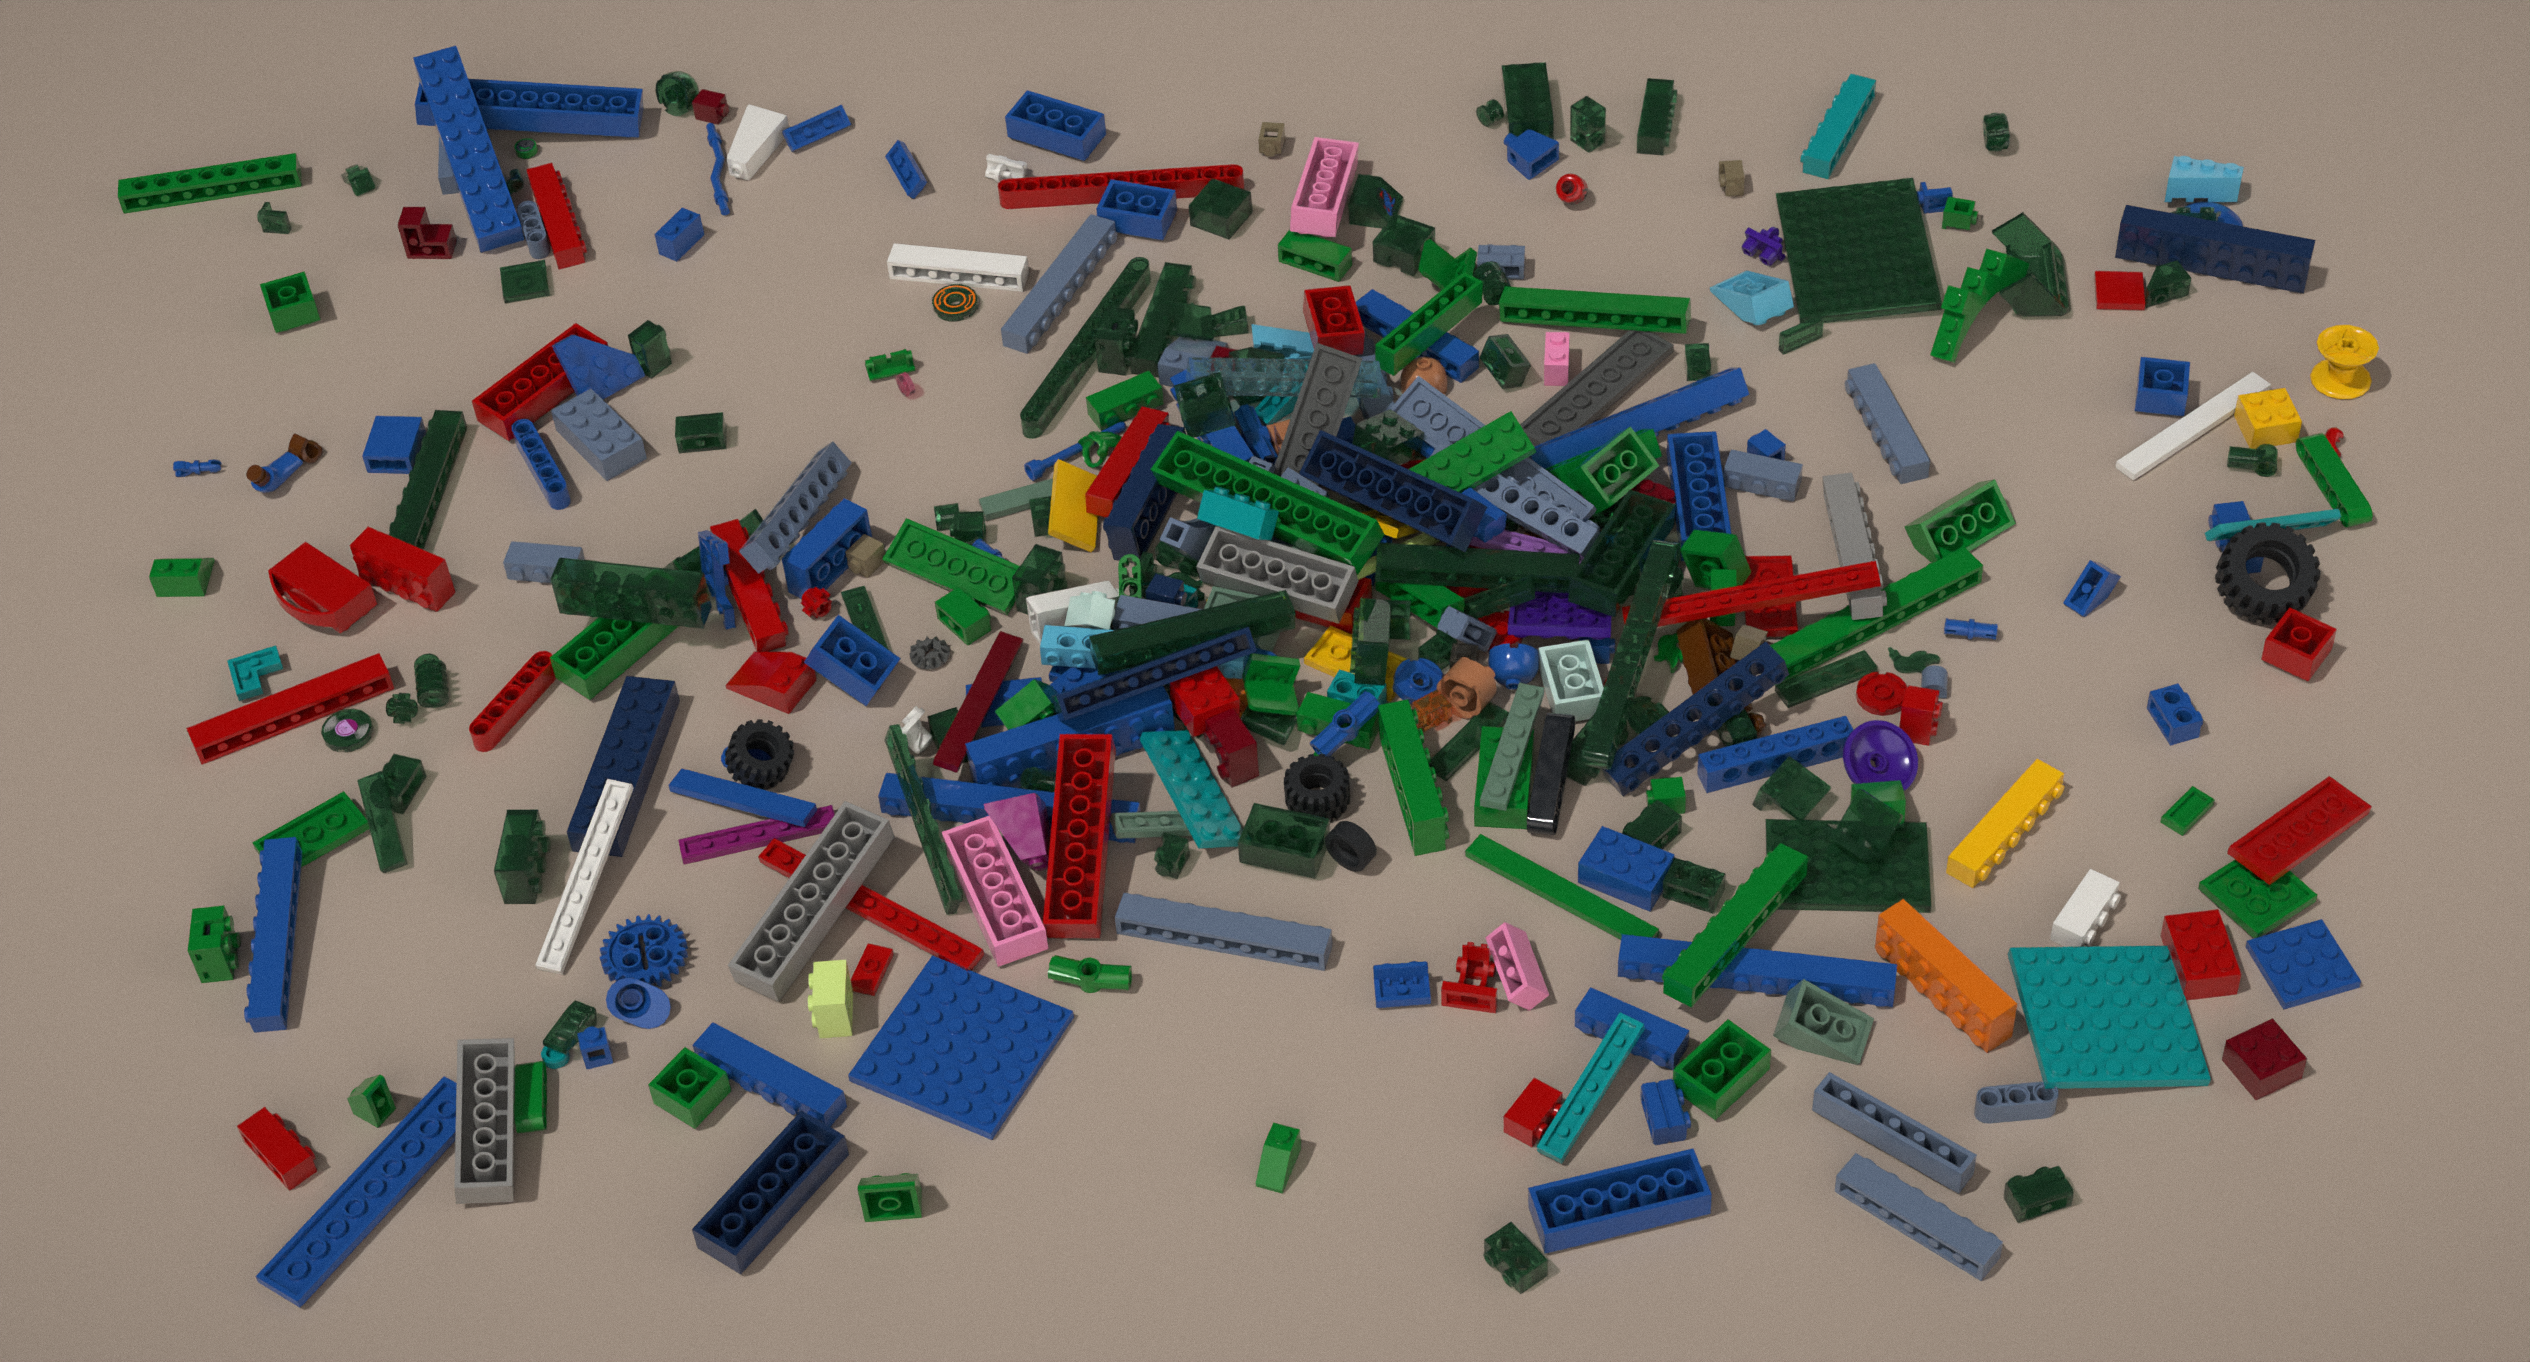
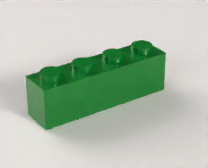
[1376,560,1465,628]

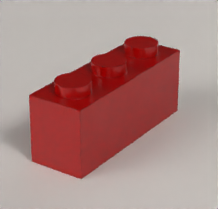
[237,1107,317,1191]

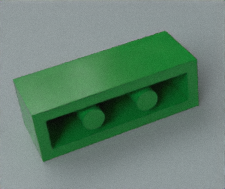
[1278,229,1352,282]
[1086,371,1164,431]
[1296,692,1379,750]

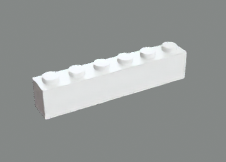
[887,243,1029,292]

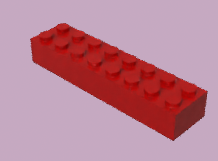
[1043,734,1116,938]

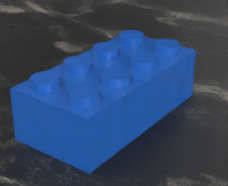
[1005,90,1106,161]
[782,498,872,599]

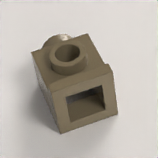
[1258,122,1285,157]
[1718,160,1745,196]

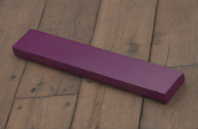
[678,805,835,865]

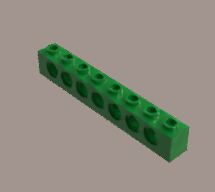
[118,153,302,214]

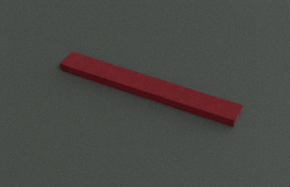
[933,631,1024,773]

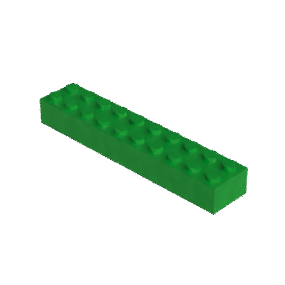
[1151,431,1385,575]

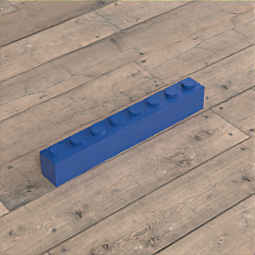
[244,837,302,1033]

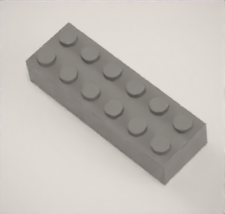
[1196,525,1359,624]
[454,1038,515,1204]

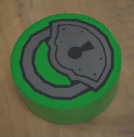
[514,138,538,159]

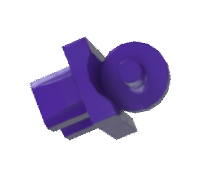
[1741,227,1786,267]

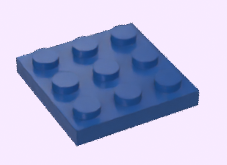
[2246,919,2361,1010]

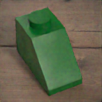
[347,1074,396,1128]
[1256,1122,1301,1194]

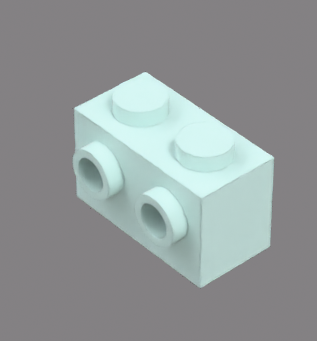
[1064,591,1115,630]

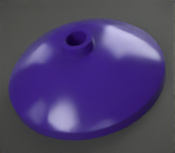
[1843,720,1918,791]

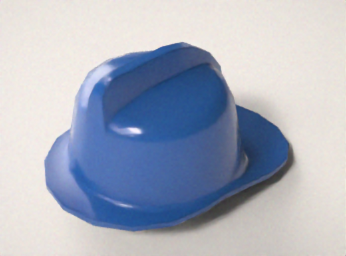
[606,977,671,1029]

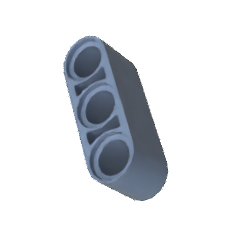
[517,201,550,259]
[1974,1081,2059,1124]

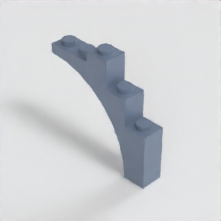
[1160,456,1276,562]

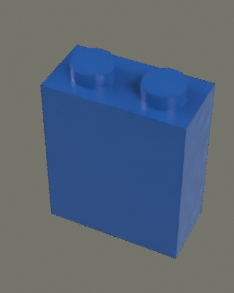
[362,416,427,474]

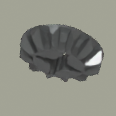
[909,636,950,669]

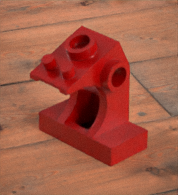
[1441,942,1497,1014]

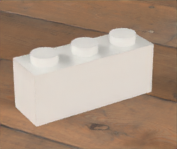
[2050,869,2121,947]

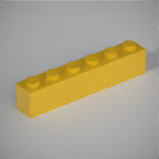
[1946,759,2065,888]

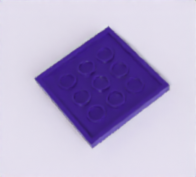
[1508,584,1613,640]

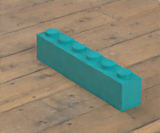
[1800,74,1876,179]

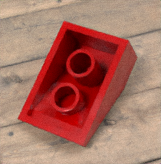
[726,652,817,714]

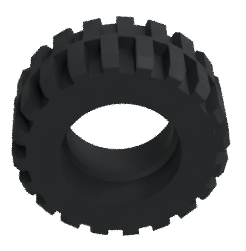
[2215,522,2321,625]

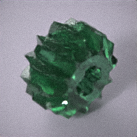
[1983,112,2010,152]

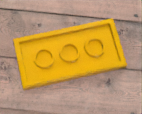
[1048,459,1098,552]
[1304,625,1411,702]

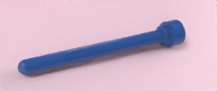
[1024,422,1126,481]

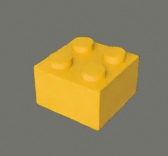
[2234,388,2302,450]

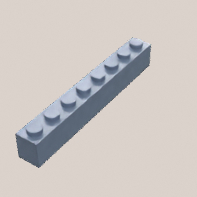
[1001,214,1118,354]
[1115,893,1333,971]

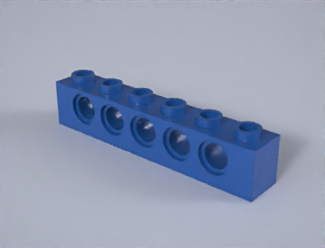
[1697,716,1854,793]

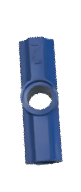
[1310,691,1381,757]

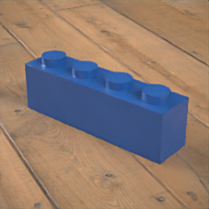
[1575,987,1689,1070]

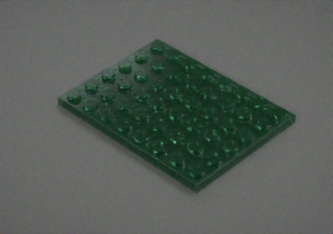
[1775,178,1942,326]

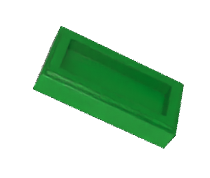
[2160,786,2215,836]

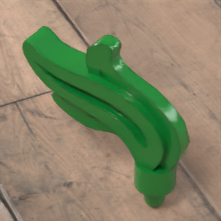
[1654,633,1683,673]

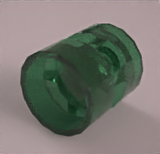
[1474,261,1511,306]

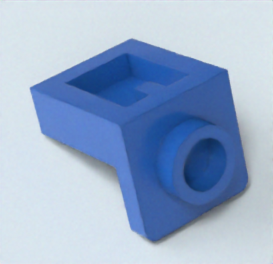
[1916,182,1953,214]

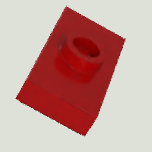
[851,943,894,996]

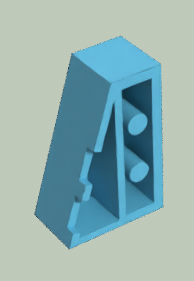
[2164,156,2244,202]
[1251,324,1314,378]

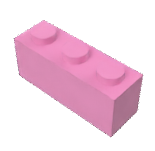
[1485,922,1549,1010]

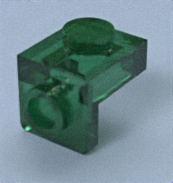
[341,164,376,196]

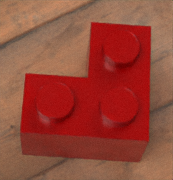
[1899,685,1943,746]

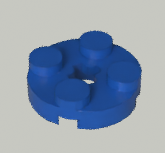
[1392,658,1443,709]

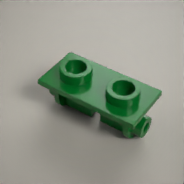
[865,349,916,381]

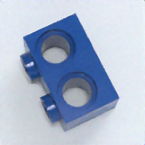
[2147,684,2203,746]

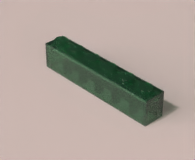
[1129,262,1196,378]

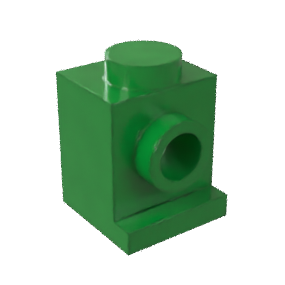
[1942,196,1979,230]

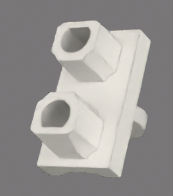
[985,154,1027,183]

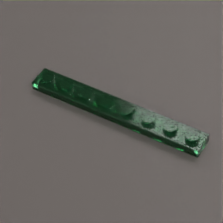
[884,724,963,915]

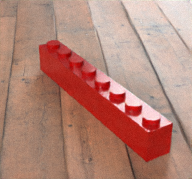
[186,653,394,765]

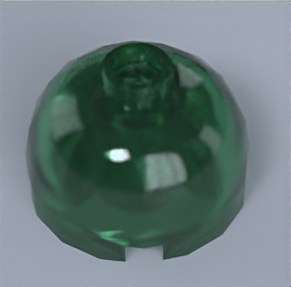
[655,71,700,116]

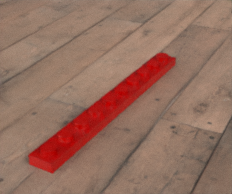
[1622,561,1881,633]
[758,838,984,971]

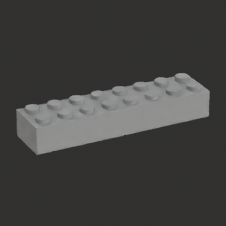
[728,801,895,1002]

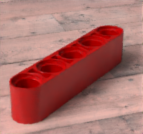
[469,651,556,752]

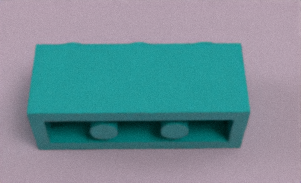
[1197,487,1279,540]

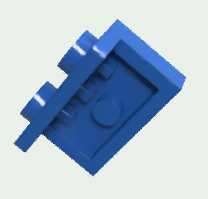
[1373,961,1431,1008]

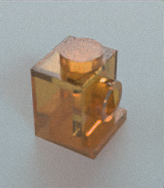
[1412,689,1452,732]

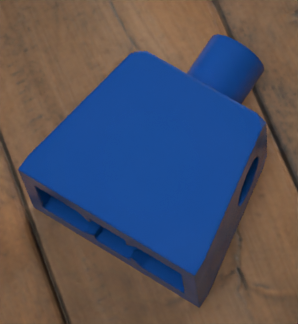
[1504,130,1559,180]

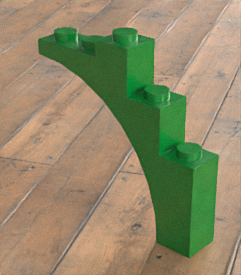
[1930,248,2030,363]

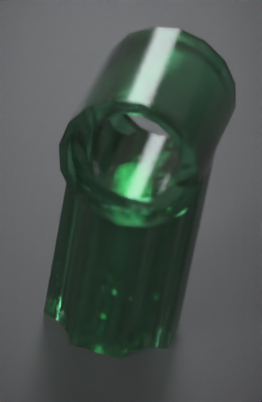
[2227,444,2278,477]

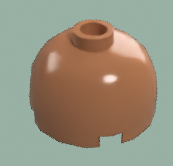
[1400,357,1448,394]

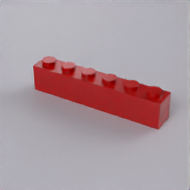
[526,163,587,270]
[1085,406,1172,517]
[710,519,789,652]

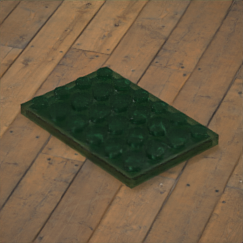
[1765,819,1931,913]

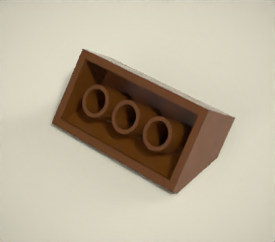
[1676,618,1753,713]

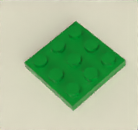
[2198,860,2318,938]

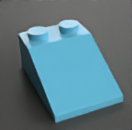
[1710,271,1794,325]

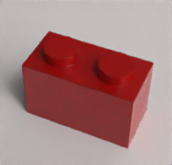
[1503,1078,1563,1147]

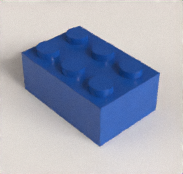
[1096,179,1177,240]
[804,614,901,706]
[1578,826,1675,912]

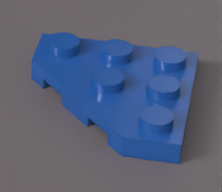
[552,335,645,399]

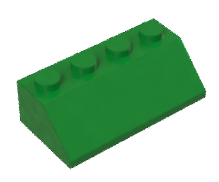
[1904,479,2016,562]

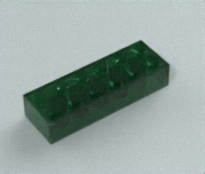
[1568,489,1676,617]
[550,558,712,629]

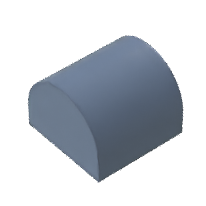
[1921,665,1948,698]

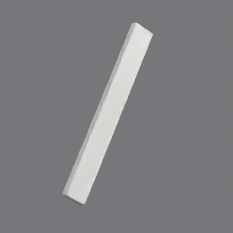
[2116,372,2271,481]
[535,779,634,975]

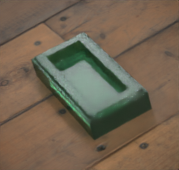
[1778,315,1824,355]

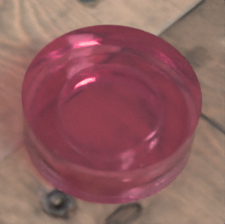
[896,372,915,397]

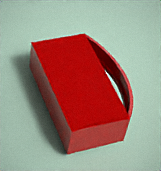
[268,541,377,634]

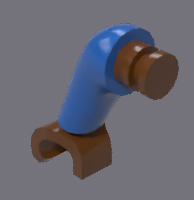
[246,433,323,493]

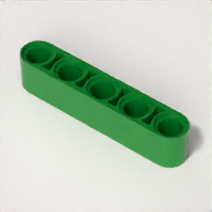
[2296,433,2373,528]

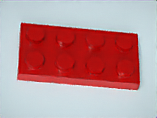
[1743,555,1798,637]

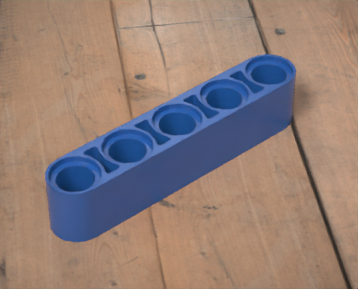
[512,419,571,510]

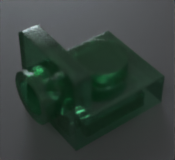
[257,202,292,234]

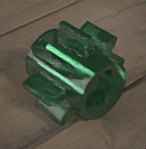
[386,692,418,724]

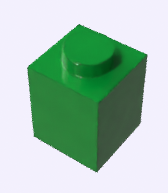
[1646,777,1686,816]

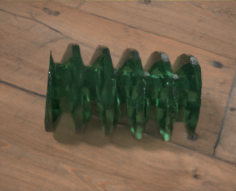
[414,653,450,708]

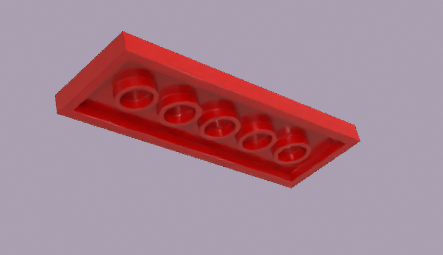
[2227,776,2372,885]

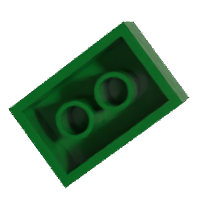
[1567,426,1660,514]
[1673,1019,1771,1120]

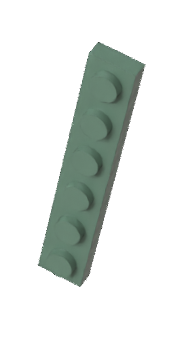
[1480,683,1544,811]

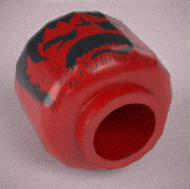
[1556,173,1588,205]

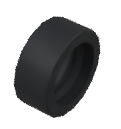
[1325,821,1377,872]

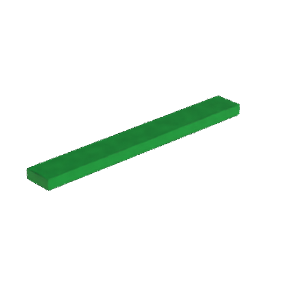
[1465,834,1659,940]

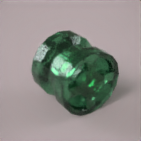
[1476,99,1504,127]

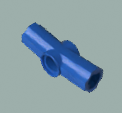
[1234,404,1278,465]

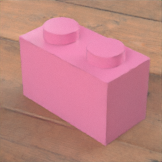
[1544,332,1570,386]

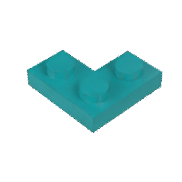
[227,645,283,701]

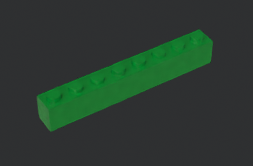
[1499,286,1691,334]
[1662,843,1808,1008]

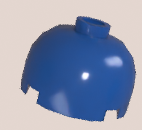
[1488,643,1539,690]

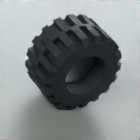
[725,719,794,790]
[1284,754,1350,824]

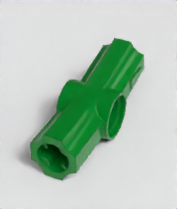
[1047,955,1132,993]

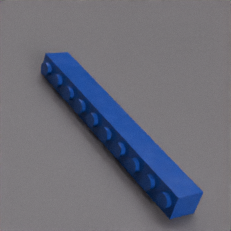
[1529,367,1750,468]
[878,773,1141,843]
[1618,934,1897,1007]

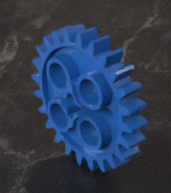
[600,914,688,987]

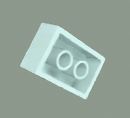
[1539,639,1606,721]

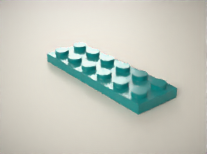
[1139,730,1248,849]

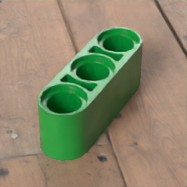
[514,1061,547,1134]

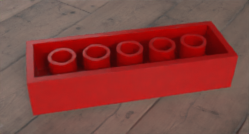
[472,323,608,441]

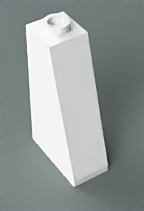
[727,104,789,181]
[1026,580,1119,644]

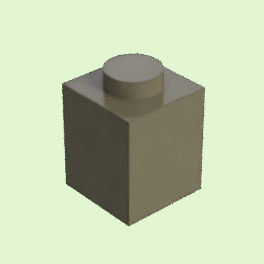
[846,534,885,578]
[1730,624,1768,660]

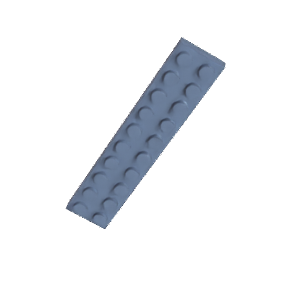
[1387,376,1597,536]

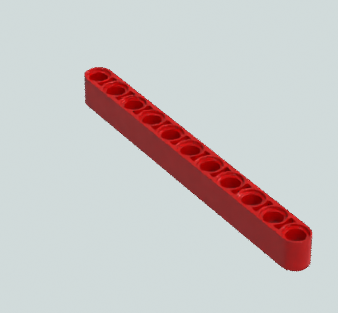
[997,164,1245,209]

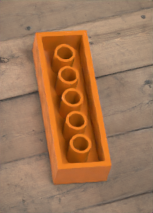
[1875,899,2017,1053]

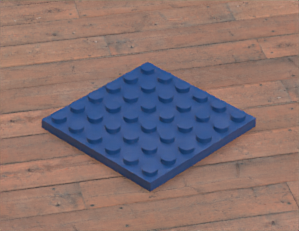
[848,955,1074,1140]

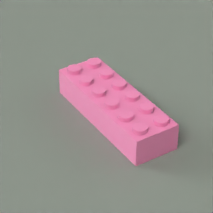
[1290,137,1359,237]
[942,816,1048,967]

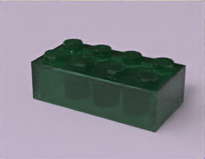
[1502,62,1554,139]

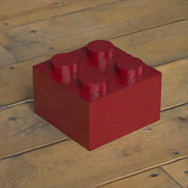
[2222,1018,2307,1100]

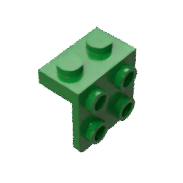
[1418,239,1477,290]
[1242,653,1301,715]

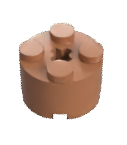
[1437,657,1497,719]

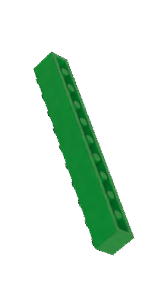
[1770,547,1983,687]

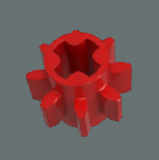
[801,587,832,618]

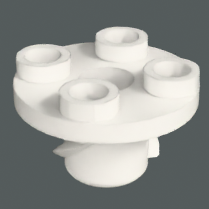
[885,706,933,754]

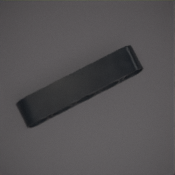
[1527,713,1575,835]

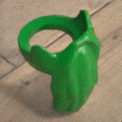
[1078,431,1122,468]

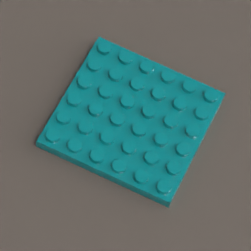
[2007,946,2211,1089]

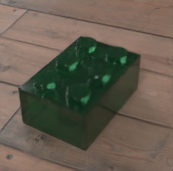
[1350,598,1391,686]
[1238,803,1330,879]
[494,809,551,904]

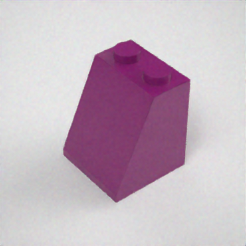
[984,793,1051,871]

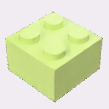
[808,960,853,1038]

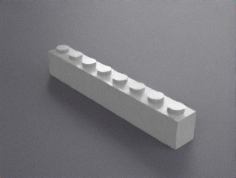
[1823,473,1887,620]

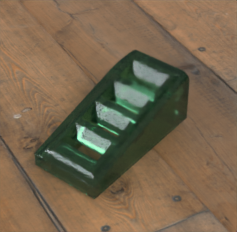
[1199,305,1248,338]
[543,1000,597,1054]

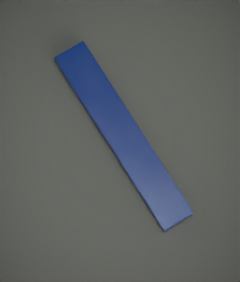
[669,768,817,827]

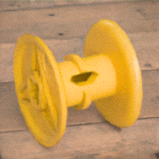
[2310,325,2379,399]

